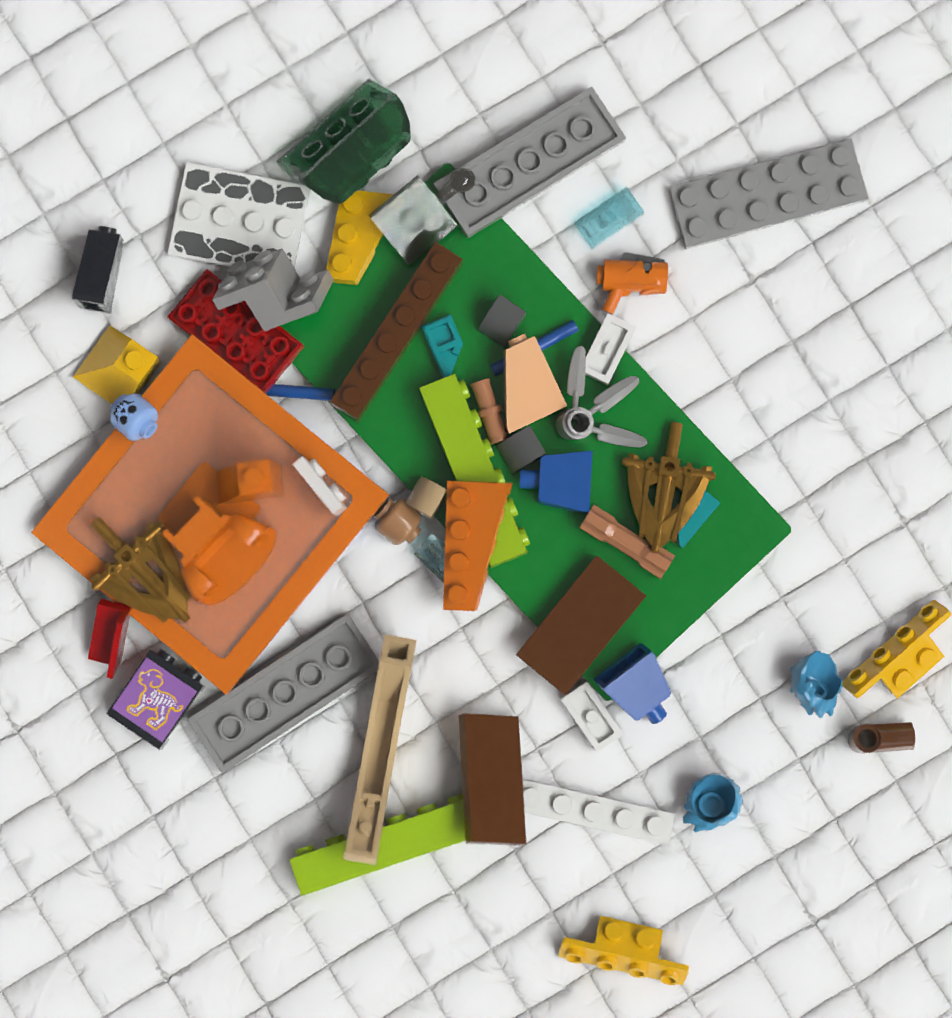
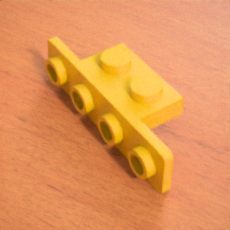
[842,600,952,699]
[558,916,689,985]

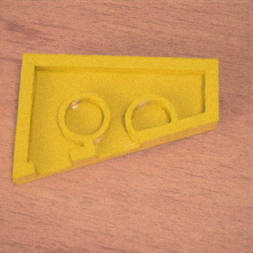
[326,189,405,285]

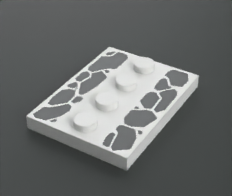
[168,162,311,268]

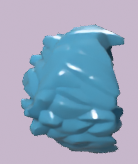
[790,651,843,718]
[682,773,743,833]

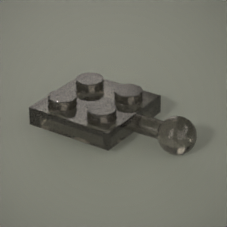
[368,167,475,265]

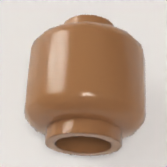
[373,498,422,545]

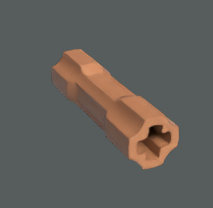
[579,505,675,579]

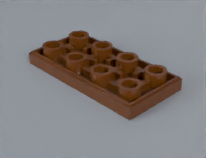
[516,556,646,695]
[458,713,527,846]

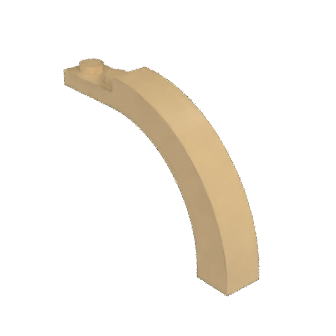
[344,634,416,865]

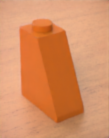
[216,459,284,504]

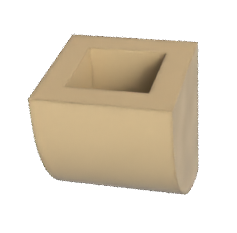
[405,476,447,520]

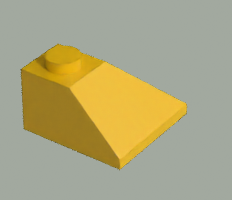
[73,325,161,404]

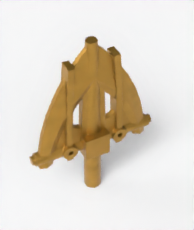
[622,422,716,554]
[90,517,192,623]

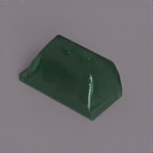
[276,78,411,204]

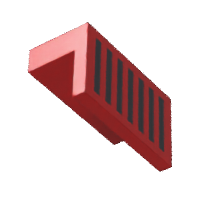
[88,599,132,679]

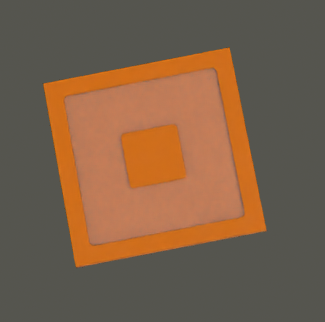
[31,334,389,695]

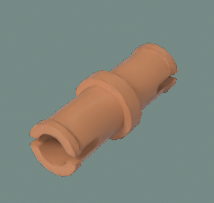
[470,378,509,445]

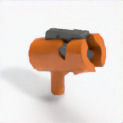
[596,252,668,315]

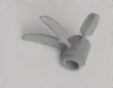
[555,345,647,447]

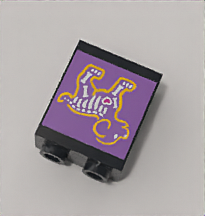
[106,648,205,750]

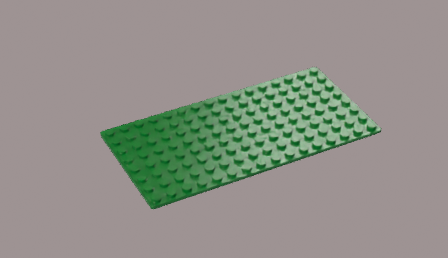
[280,163,791,701]

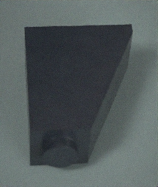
[72,226,124,314]

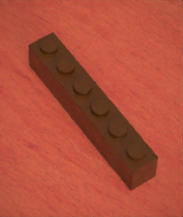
[330,242,463,423]

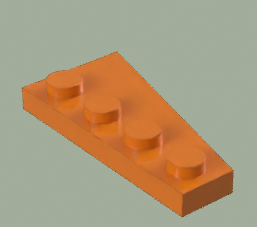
[443,481,513,611]

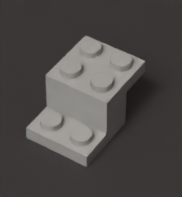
[212,248,334,331]

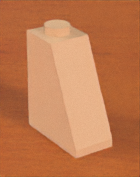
[503,334,567,433]

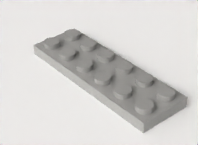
[433,87,626,239]
[669,139,869,249]
[187,614,379,773]

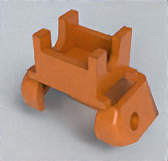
[161,496,277,606]

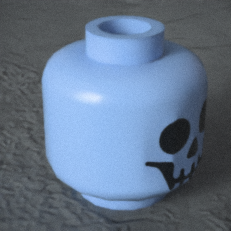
[110,393,158,441]

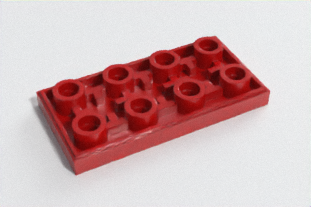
[167,269,305,394]

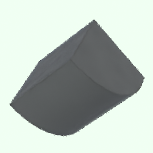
[478,295,526,348]
[496,425,546,475]

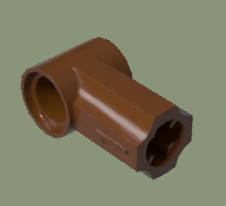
[848,722,916,754]

